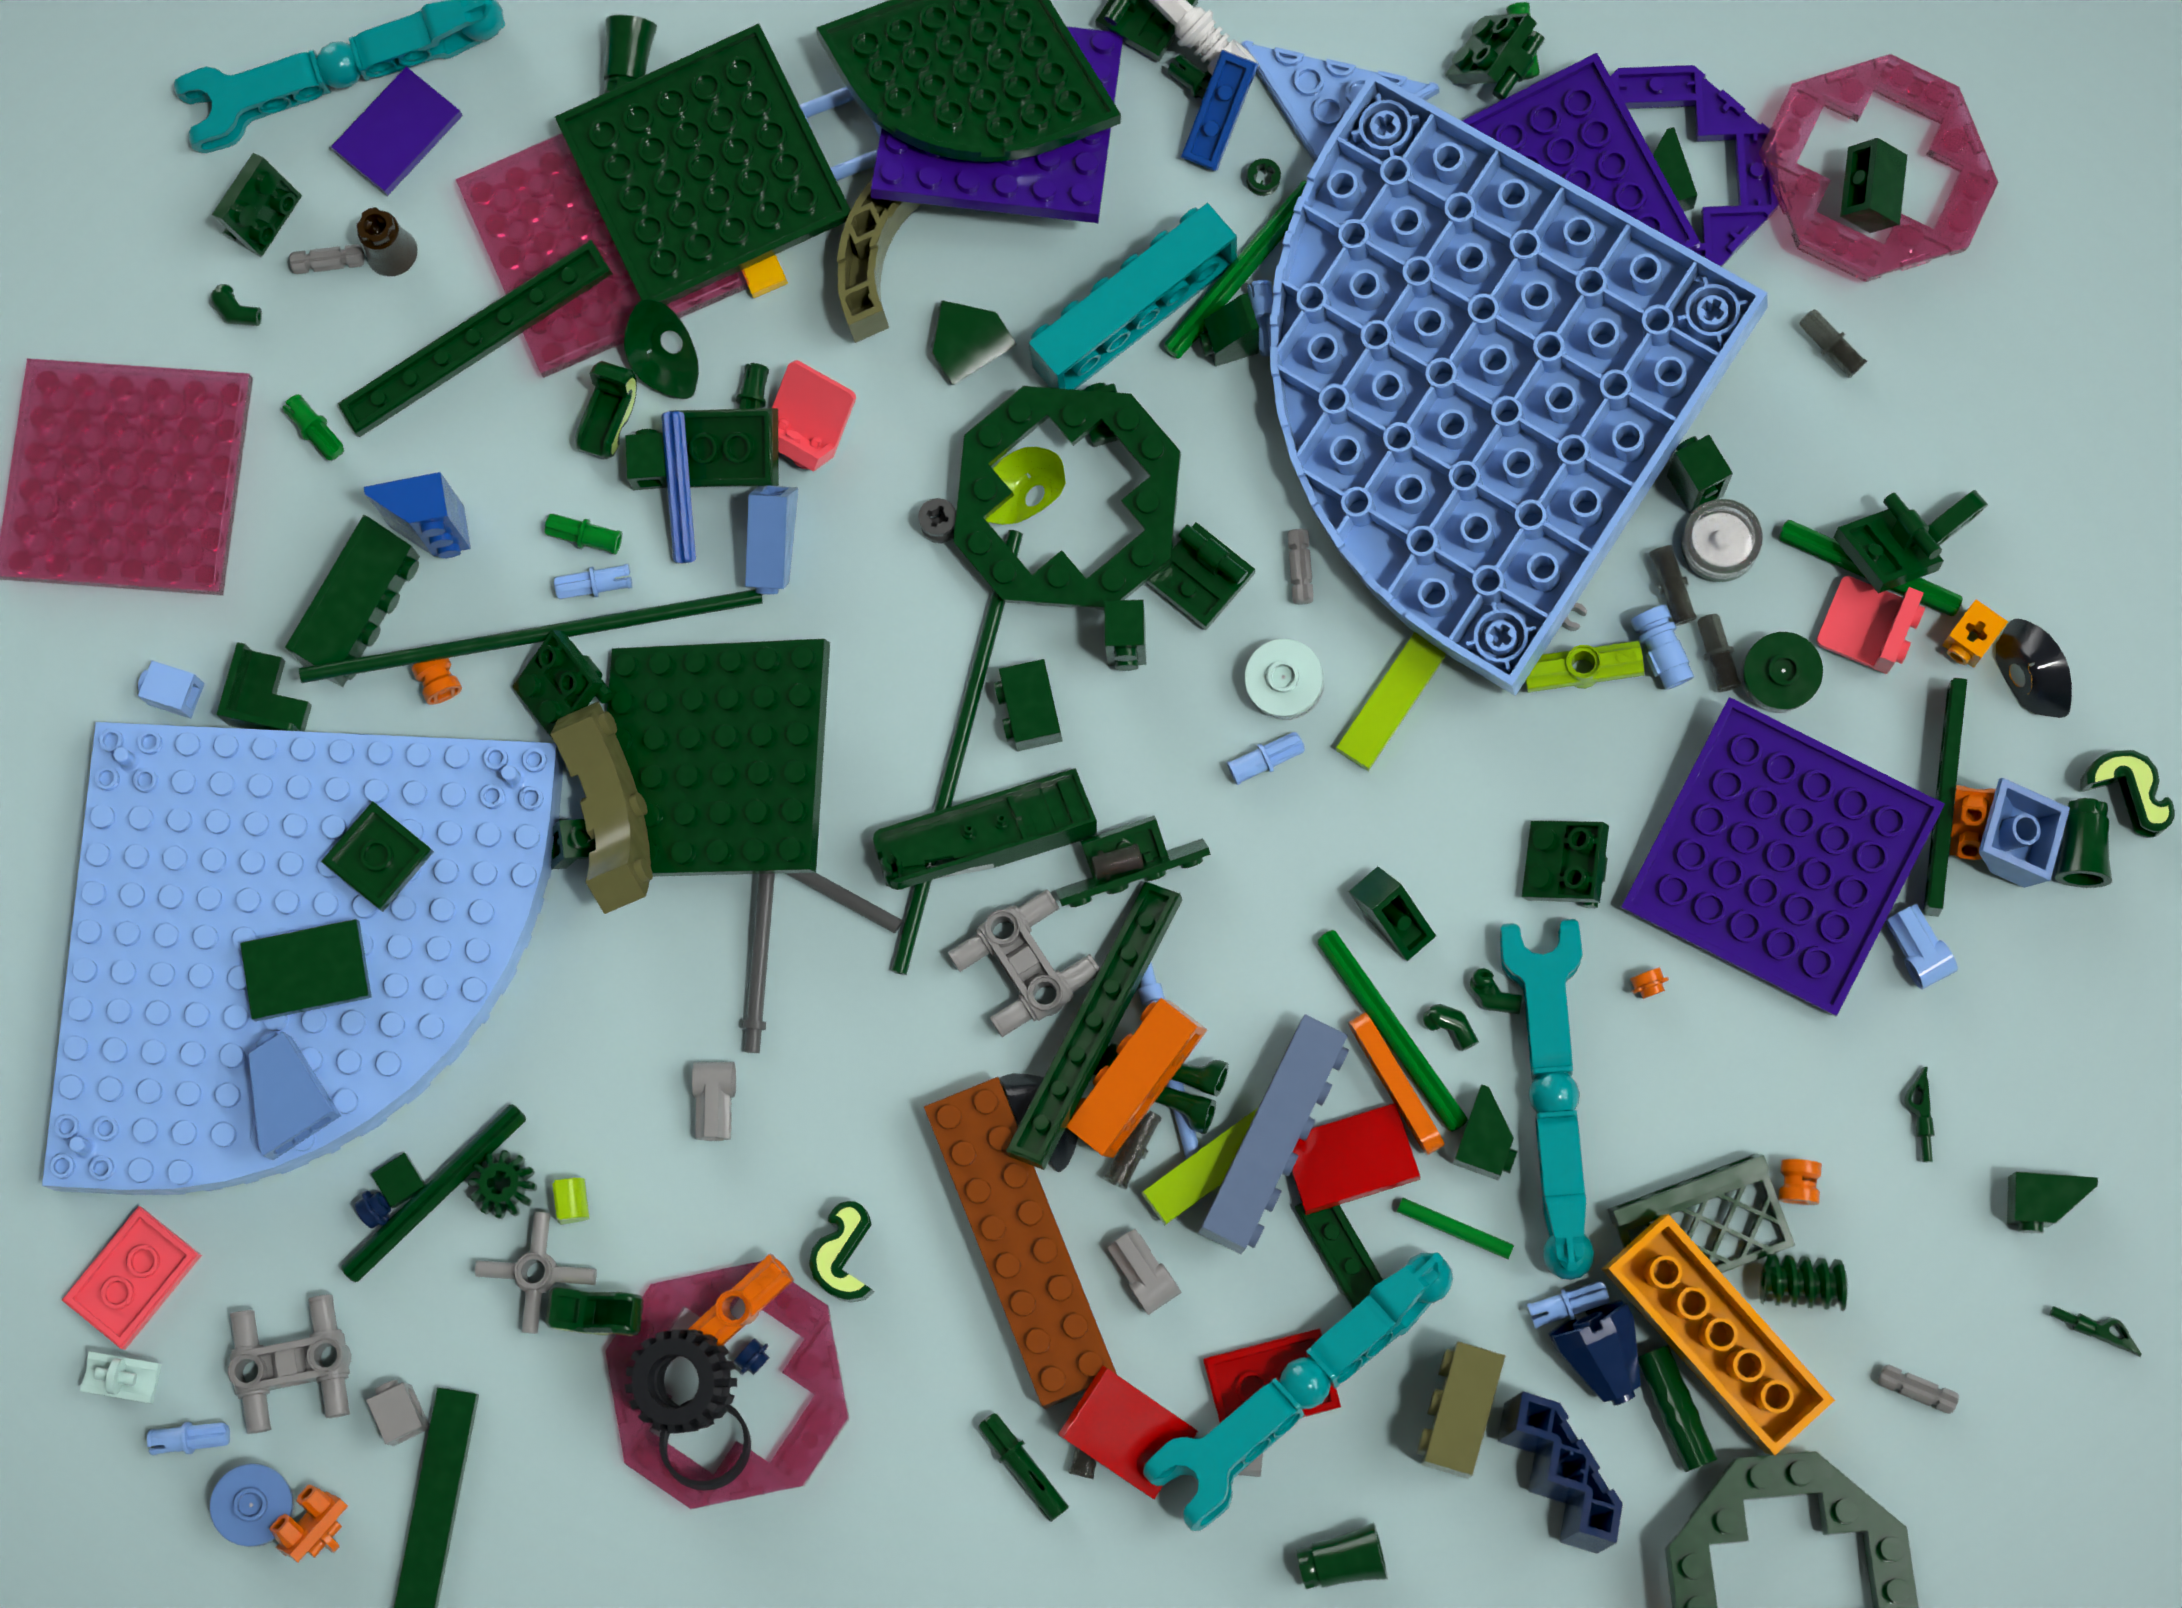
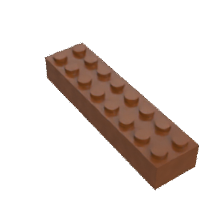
[924,1077,1117,1409]

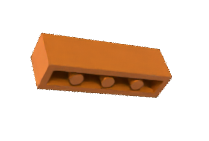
[1066,998,1207,1158]

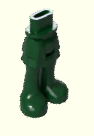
[1093,1042,1229,1134]

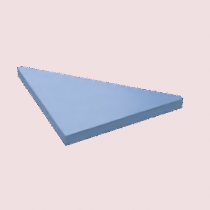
[1241,40,1440,162]

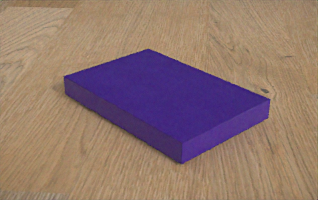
[331,66,463,196]

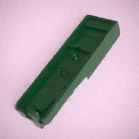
[873,768,1097,890]

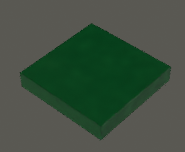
[321,801,434,912]

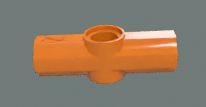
[687,1254,794,1346]

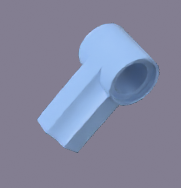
[1885,904,1958,989]

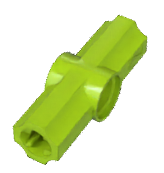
[1525,641,1644,693]

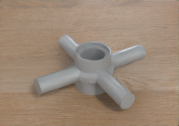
[475,1212,597,1334]

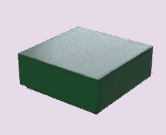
[371,1153,426,1209]

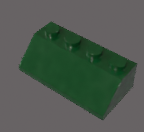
[285,515,420,687]

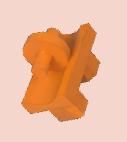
[1949,785,1996,860]
[269,1485,348,1562]

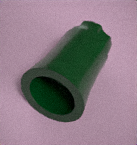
[604,15,657,93]
[2055,798,2112,888]
[1296,1523,1388,1589]

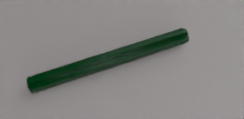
[341,1104,526,1282]

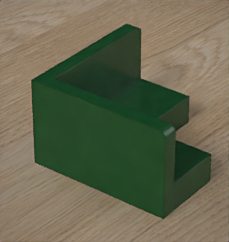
[216,642,312,731]

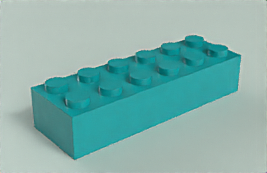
[1028,202,1237,390]

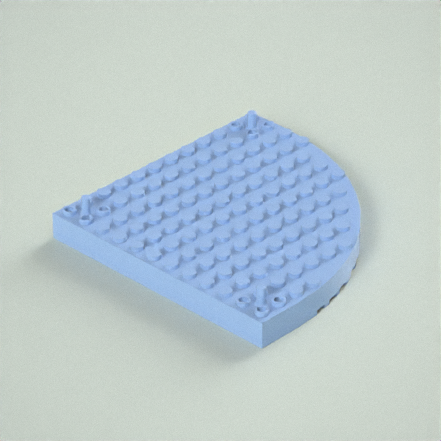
[1270,71,1768,696]
[42,722,564,1195]

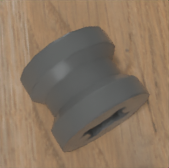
[918,498,956,544]

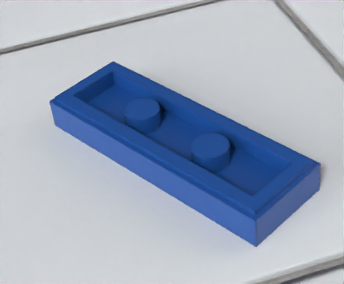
[1181,50,1259,171]

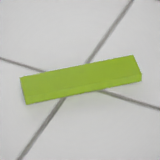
[1336,632,1447,771]
[1141,1108,1258,1225]

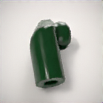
[1470,968,1522,1014]
[1423,1004,1479,1051]

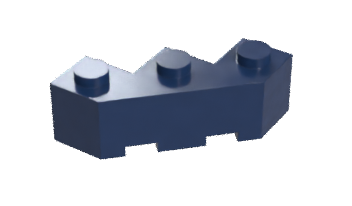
[1498,1391,1623,1554]

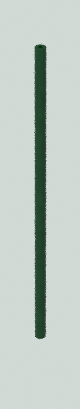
[892,530,1023,975]
[299,589,763,683]

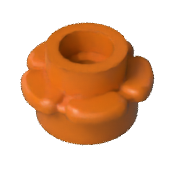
[1630,967,1669,999]

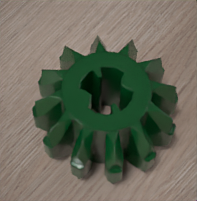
[468,1150,537,1219]

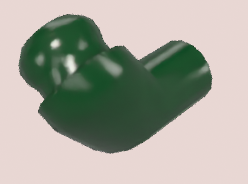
[210,284,262,326]

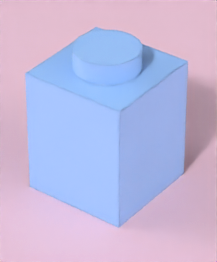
[138,661,205,719]

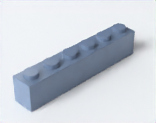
[1198,1014,1349,1254]

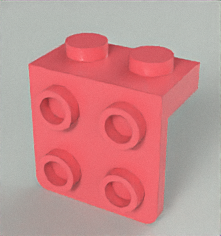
[772,360,856,472]
[1816,576,1925,674]

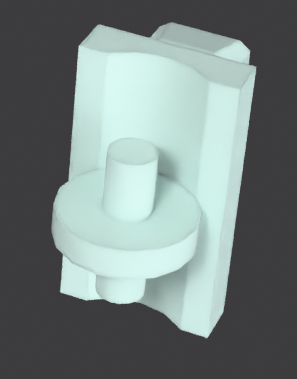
[80,1351,162,1404]

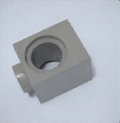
[366,1380,430,1446]

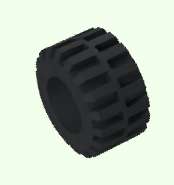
[625,1329,737,1434]

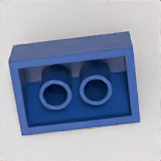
[364,472,471,558]

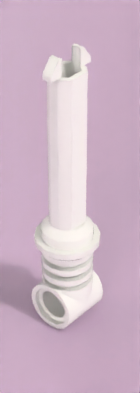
[1149,0,1259,75]

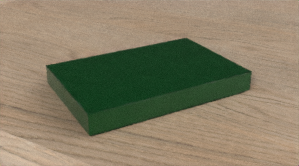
[669,408,779,487]
[240,919,372,1022]

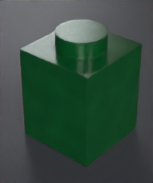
[625,429,667,490]

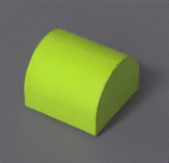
[552,1178,590,1225]

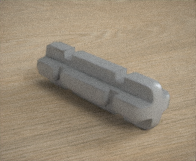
[289,244,365,274]
[1288,529,1314,605]
[1878,1365,1959,1414]

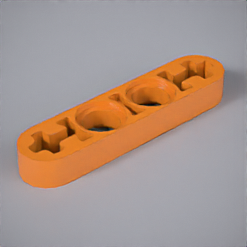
[1348,1012,1445,1156]

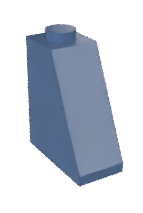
[745,486,798,594]
[248,1032,341,1160]

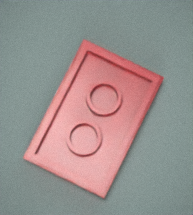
[62,1206,202,1350]

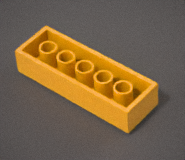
[1601,1214,1835,1455]

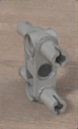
[948,889,1100,1037]
[228,1295,352,1434]

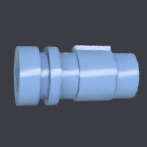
[1631,604,1694,690]

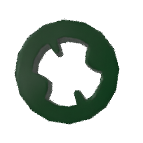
[1246,158,1281,196]

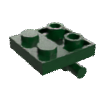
[1095,0,1198,62]
[1445,13,1545,100]
[212,153,302,257]
[1833,493,1944,593]
[1147,522,1255,630]
[512,630,614,739]
[1521,821,1609,909]

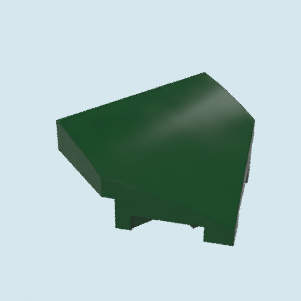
[930,300,1017,385]

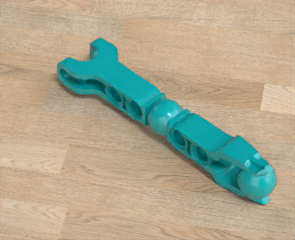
[174,0,505,153]
[1500,919,1595,1280]
[1143,1252,1453,1531]

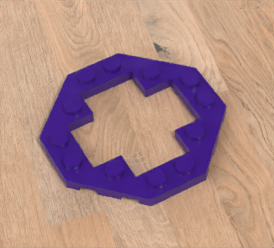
[1610,65,1779,267]

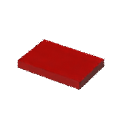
[1292,1103,1421,1215]
[1203,1328,1341,1423]
[1058,1366,1198,1500]

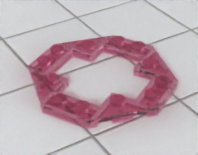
[1759,54,1998,282]
[605,1261,850,1509]

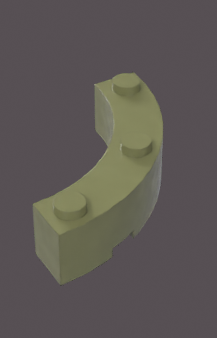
[837,179,921,343]
[550,702,653,914]

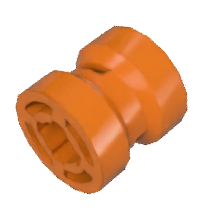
[411,658,462,705]
[1778,1159,1822,1205]

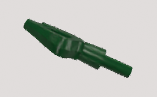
[1905,1067,1935,1163]
[2050,1306,2142,1357]

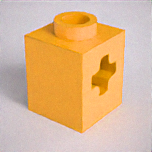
[1942,599,2008,668]

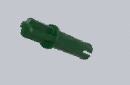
[978,1413,1069,1522]

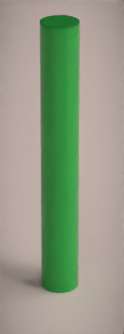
[1397,1198,1514,1259]

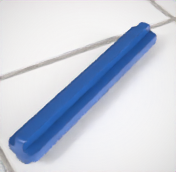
[661,411,696,564]

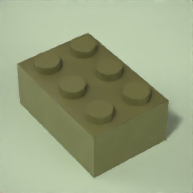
[1416,1341,1506,1479]

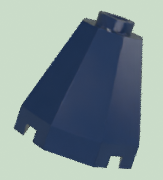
[1548,1300,1641,1405]

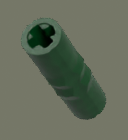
[1638,1345,1717,1472]

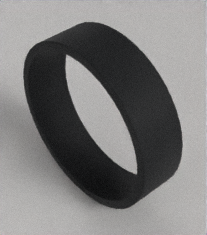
[659,1399,751,1491]

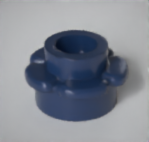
[355,1191,391,1229]
[734,1338,770,1375]

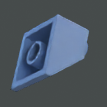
[1979,778,2070,888]

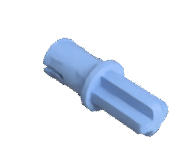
[1247,280,1273,357]
[554,564,632,599]
[1227,732,1305,785]
[1527,1281,1609,1329]
[147,1422,230,1455]

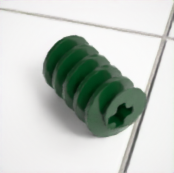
[1759,1254,1848,1311]

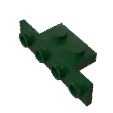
[1056,816,1211,907]

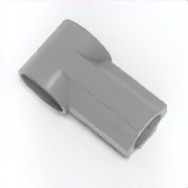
[692,1062,736,1141]
[1107,1229,1182,1315]

